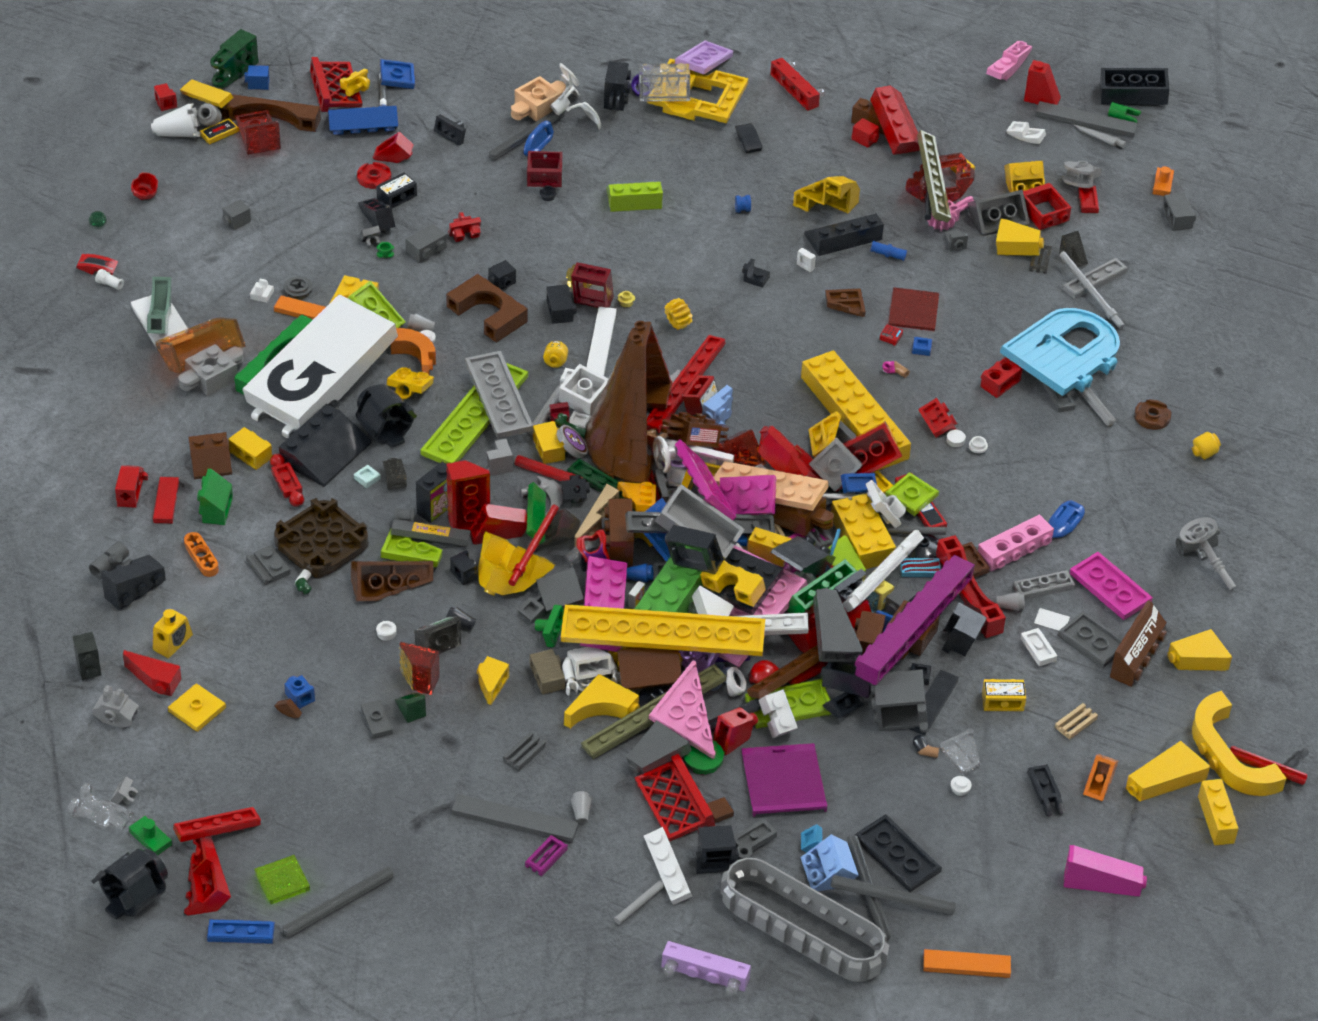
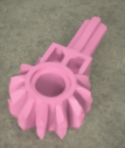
[927,196,974,230]

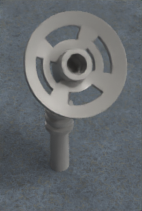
[1180,517,1236,590]

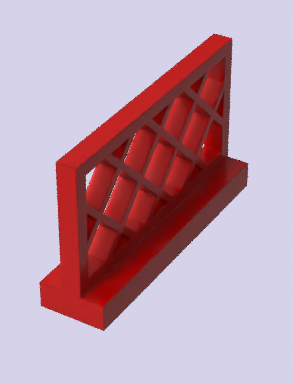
[310,57,362,112]
[635,754,715,842]

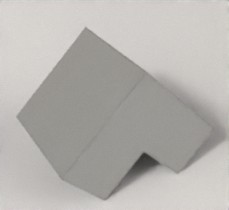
[487,439,513,476]

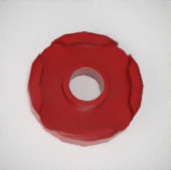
[357,162,391,189]

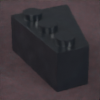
[101,555,166,611]

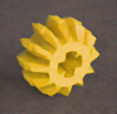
[665,298,692,330]

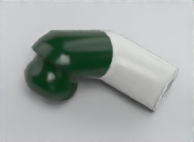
[295,569,312,595]

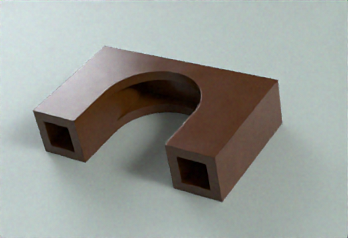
[446,274,528,343]

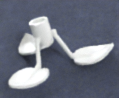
[550,63,601,130]

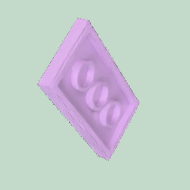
[674,41,733,74]

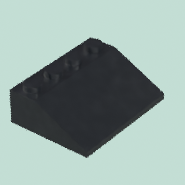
[279,404,372,487]

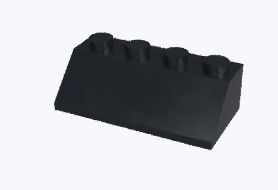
[804,213,884,256]

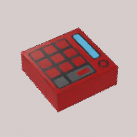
[879,324,903,345]

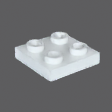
[866,480,906,528]

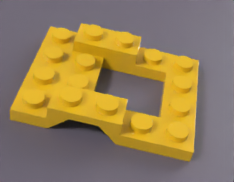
[647,59,749,123]

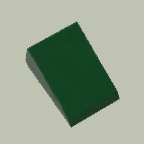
[395,693,426,723]

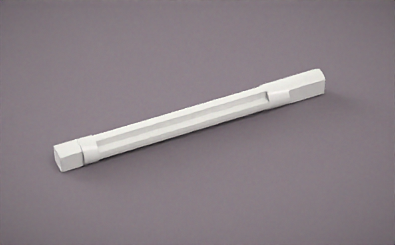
[843,530,924,612]

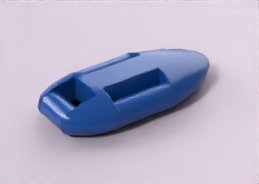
[523,120,554,156]
[1048,500,1085,538]

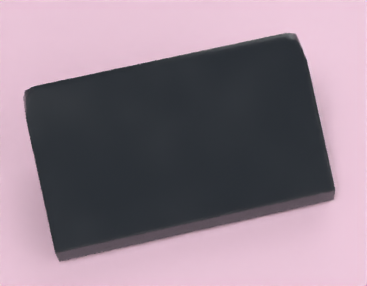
[822,692,865,719]

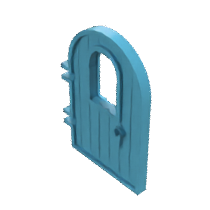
[1000,308,1120,396]

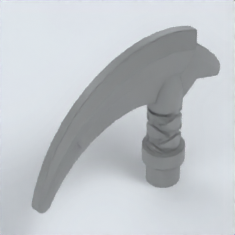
[520,476,563,517]

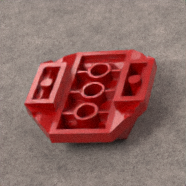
[758,426,823,480]

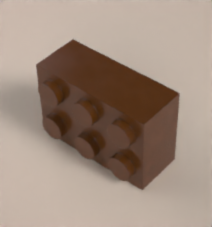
[604,499,634,568]

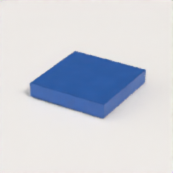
[380,59,415,89]

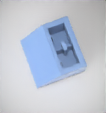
[800,834,859,891]

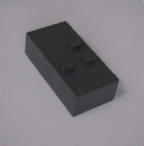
[1100,68,1169,105]

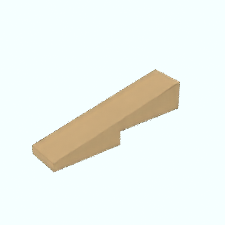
[574,484,619,551]

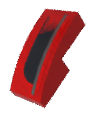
[76,254,118,275]

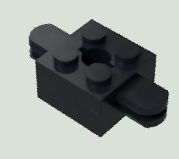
[604,61,631,111]

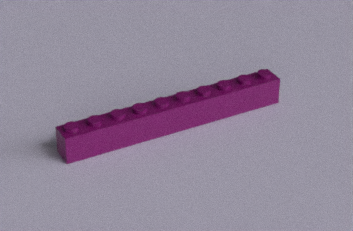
[855,555,975,685]

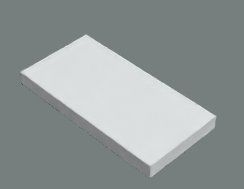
[131,295,193,351]

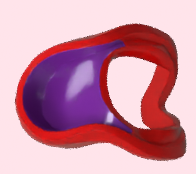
[577,529,610,562]

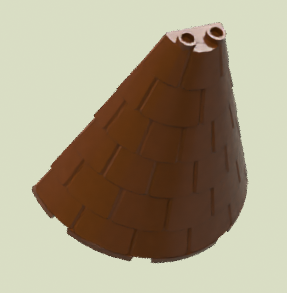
[585,321,673,484]

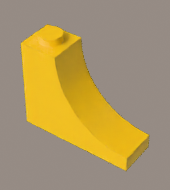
[564,674,640,729]

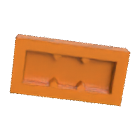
[1152,166,1174,196]

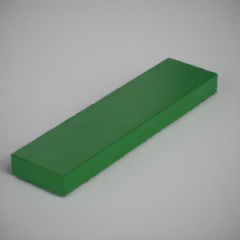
[527,482,546,544]

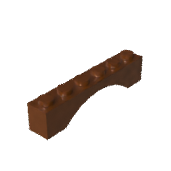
[216,94,321,132]

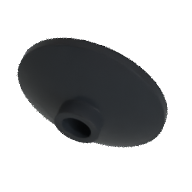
[908,534,939,558]

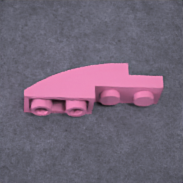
[986,41,1032,80]

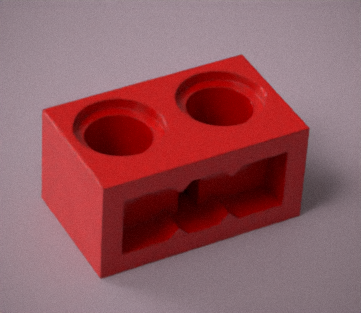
[980,357,1023,398]

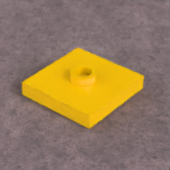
[168,683,226,732]

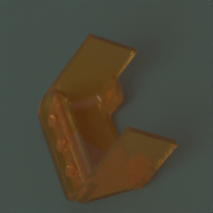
[155,317,246,373]

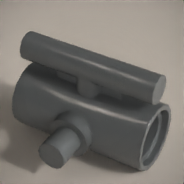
[1175,527,1220,560]
[89,541,132,583]

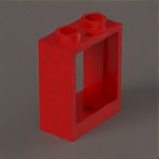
[1023,183,1072,230]

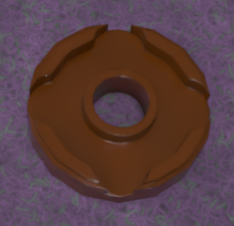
[1134,399,1172,430]

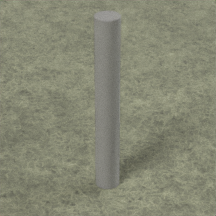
[614,881,664,925]

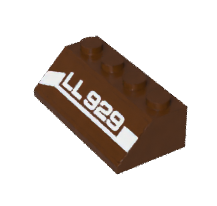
[1110,600,1167,687]

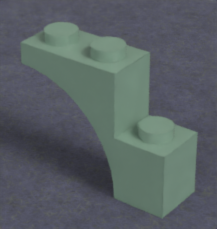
[147,276,172,334]

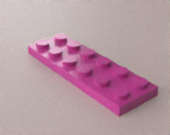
[675,440,737,521]
[580,556,627,652]

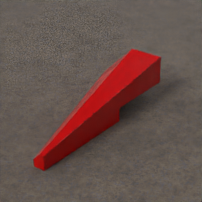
[184,836,231,916]

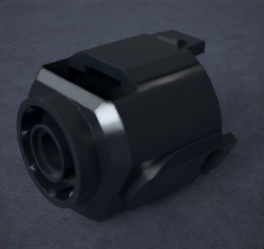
[355,384,417,448]
[91,849,168,920]

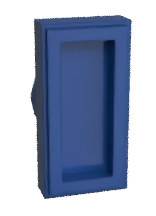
[840,473,877,494]

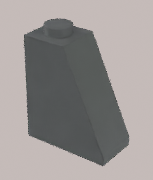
[626,720,691,774]

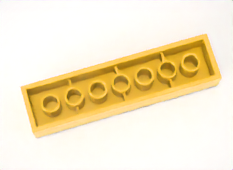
[801,350,911,471]

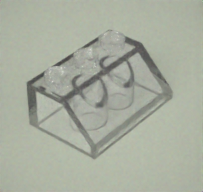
[638,63,690,101]

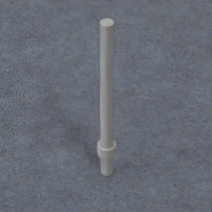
[1059,251,1125,329]

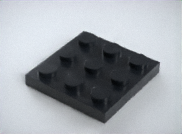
[703,548,784,615]

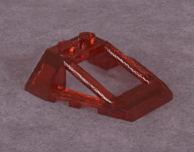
[905,152,975,203]

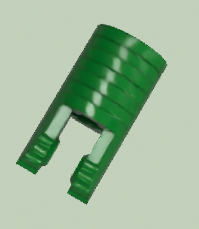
[1108,102,1141,123]

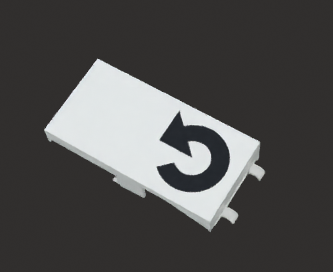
[243,294,398,438]

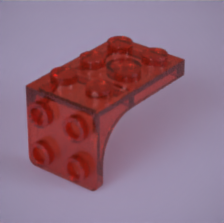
[235,110,281,155]

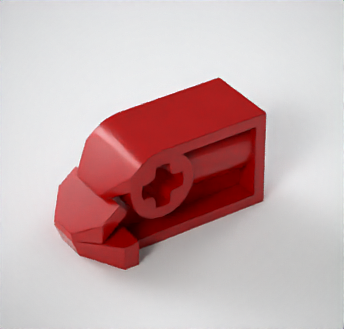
[115,465,149,508]

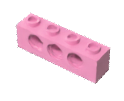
[978,514,1054,572]

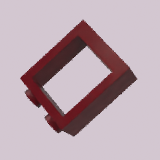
[527,151,563,187]
[571,262,614,308]

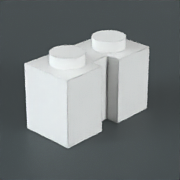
[758,690,798,738]

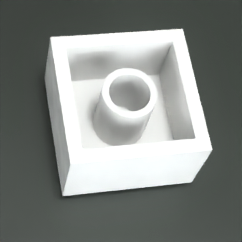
[559,364,608,416]

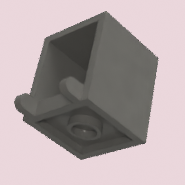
[870,670,928,732]

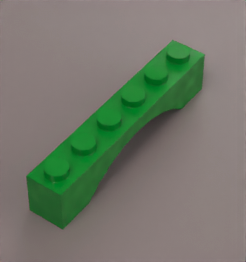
[234,314,312,395]

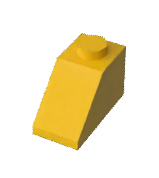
[477,656,509,705]

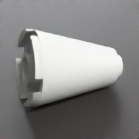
[151,103,200,138]

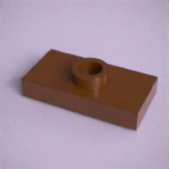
[962,542,990,578]

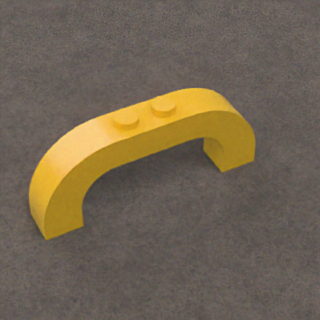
[1192,690,1286,796]

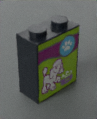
[416,461,447,523]

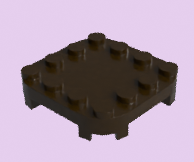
[274,498,369,579]

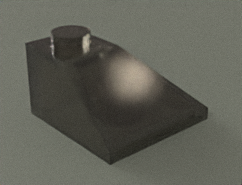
[534,508,581,553]

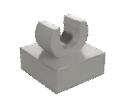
[110,777,138,805]

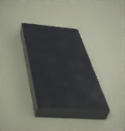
[855,814,942,892]

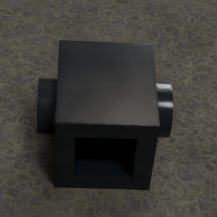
[488,260,516,290]

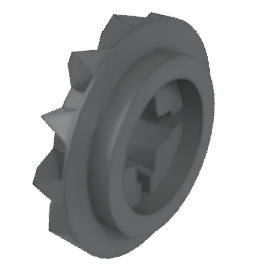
[284,276,312,299]

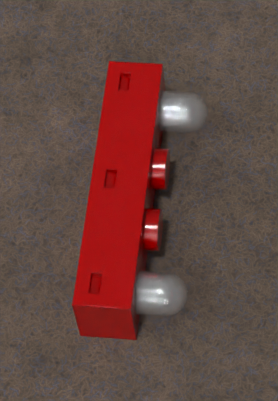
[770,58,825,111]

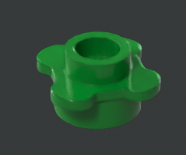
[377,242,394,258]

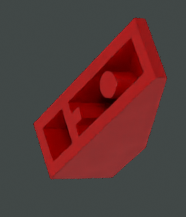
[123,650,182,696]

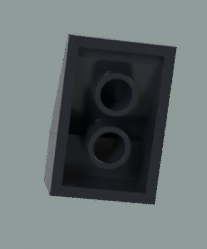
[771,535,836,576]

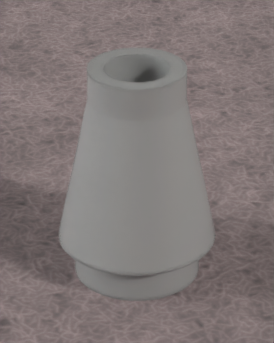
[407,313,435,332]
[997,592,1025,611]
[571,791,592,824]

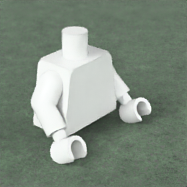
[562,647,621,696]

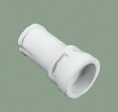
[95,269,124,290]

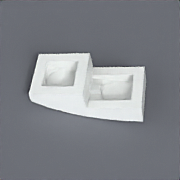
[1007,121,1046,144]

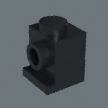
[450,550,478,585]

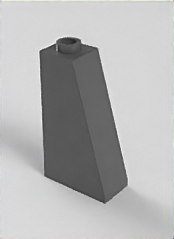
[813,588,862,662]

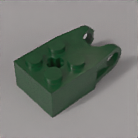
[210,29,259,88]

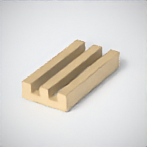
[1055,703,1098,740]

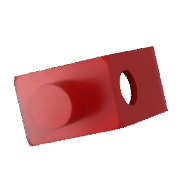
[713,707,758,755]

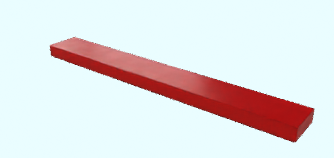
[647,335,726,434]

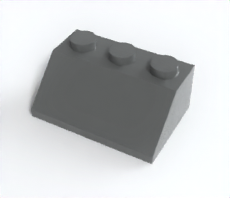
[967,190,1030,235]

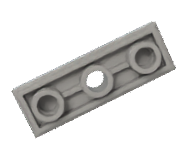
[1013,570,1075,599]

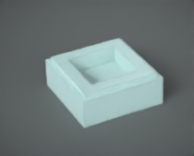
[354,465,381,489]

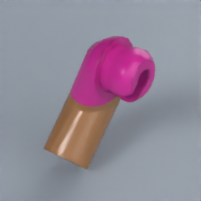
[882,361,910,378]

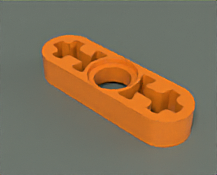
[184,532,219,577]

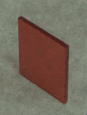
[888,287,939,331]

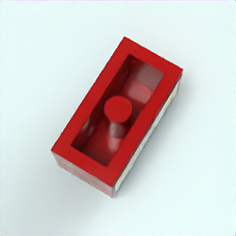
[682,375,718,415]

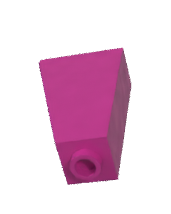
[1064,845,1147,897]

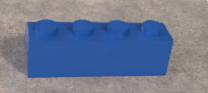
[328,106,398,135]

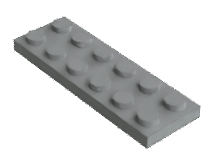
[465,351,533,439]

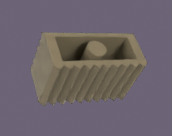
[529,649,565,695]

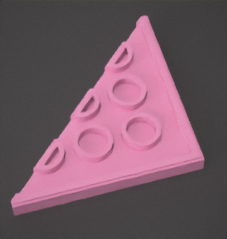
[648,660,716,759]

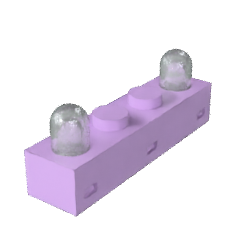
[662,941,751,996]

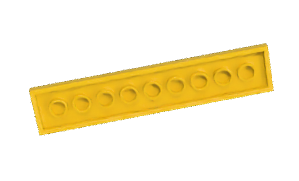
[561,605,765,656]

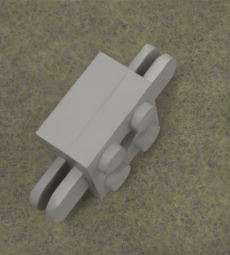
[178,344,244,396]

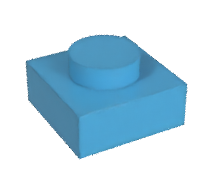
[801,824,822,853]

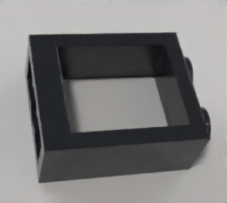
[665,525,724,574]
[820,662,871,698]

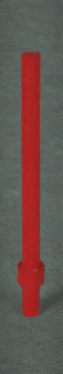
[508,504,559,586]

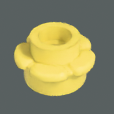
[618,291,635,307]

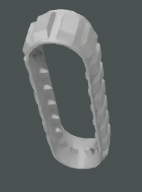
[720,858,889,982]

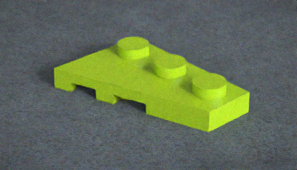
[381,529,442,567]

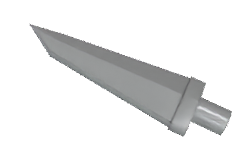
[1073,124,1126,148]

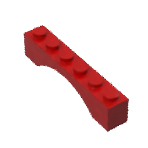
[936,535,1006,638]

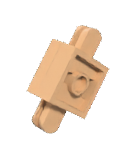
[511,76,566,121]

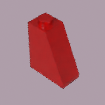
[1024,60,1061,105]
[469,504,527,545]

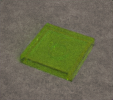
[254,855,310,905]

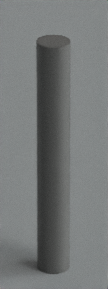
[888,526,946,535]

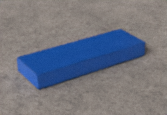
[207,919,275,944]

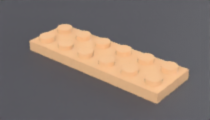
[714,461,829,511]

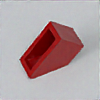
[373,132,414,163]

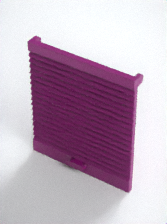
[741,743,827,817]

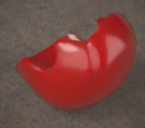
[131,172,158,200]
[748,660,779,684]

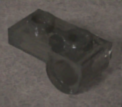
[383,458,407,490]

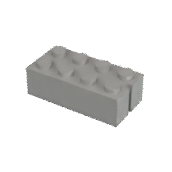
[655,484,745,560]

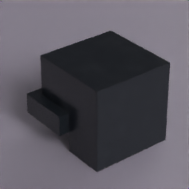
[942,602,987,656]
[695,825,739,874]

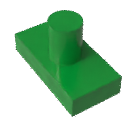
[535,605,564,647]
[129,816,172,855]

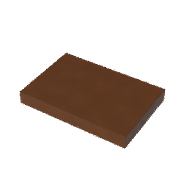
[617,647,681,690]

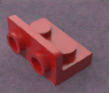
[918,398,957,438]

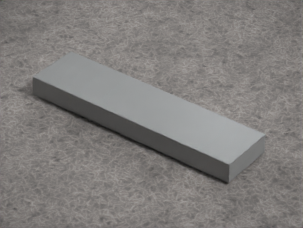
[1063,258,1128,299]

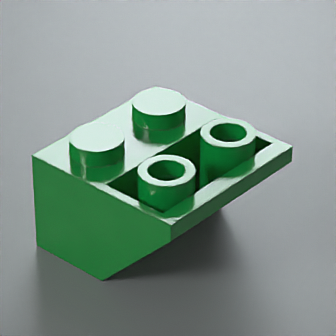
[197,469,233,525]

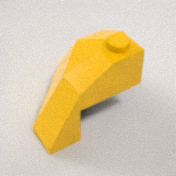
[793,176,860,213]
[478,532,555,596]

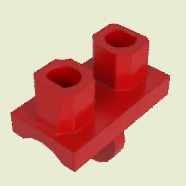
[448,212,481,242]

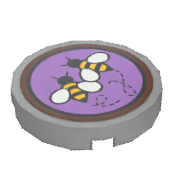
[557,425,588,458]

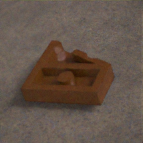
[825,288,866,317]

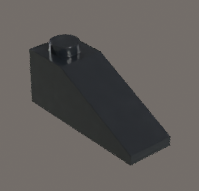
[358,198,396,233]

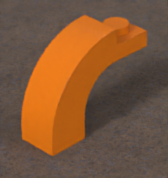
[390,328,436,374]

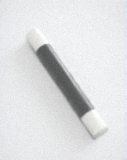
[379,73,387,107]

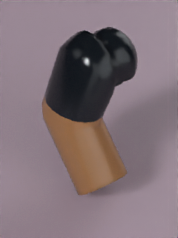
[913,735,939,758]

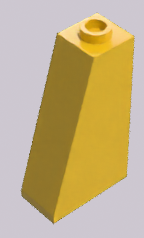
[1126,741,1210,801]

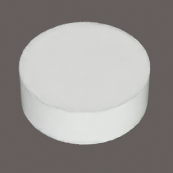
[946,430,966,448]
[376,621,397,641]

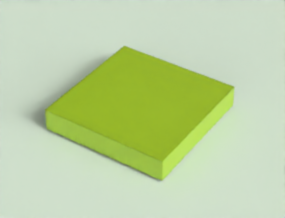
[885,472,939,516]

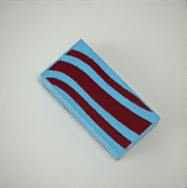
[900,558,940,577]

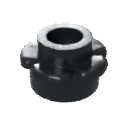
[539,185,557,201]

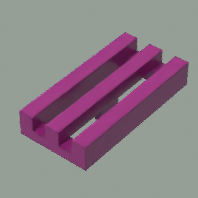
[525,835,568,877]

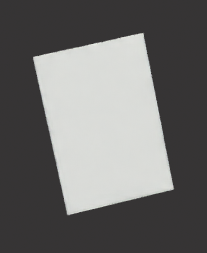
[1034,608,1070,630]

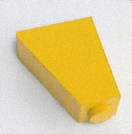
[996,219,1044,255]
[1167,629,1232,671]

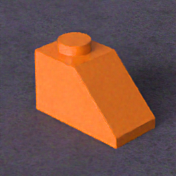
[1083,754,1119,801]

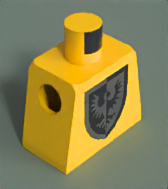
[153,609,193,659]

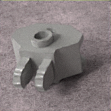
[1062,161,1101,188]
[92,685,139,728]

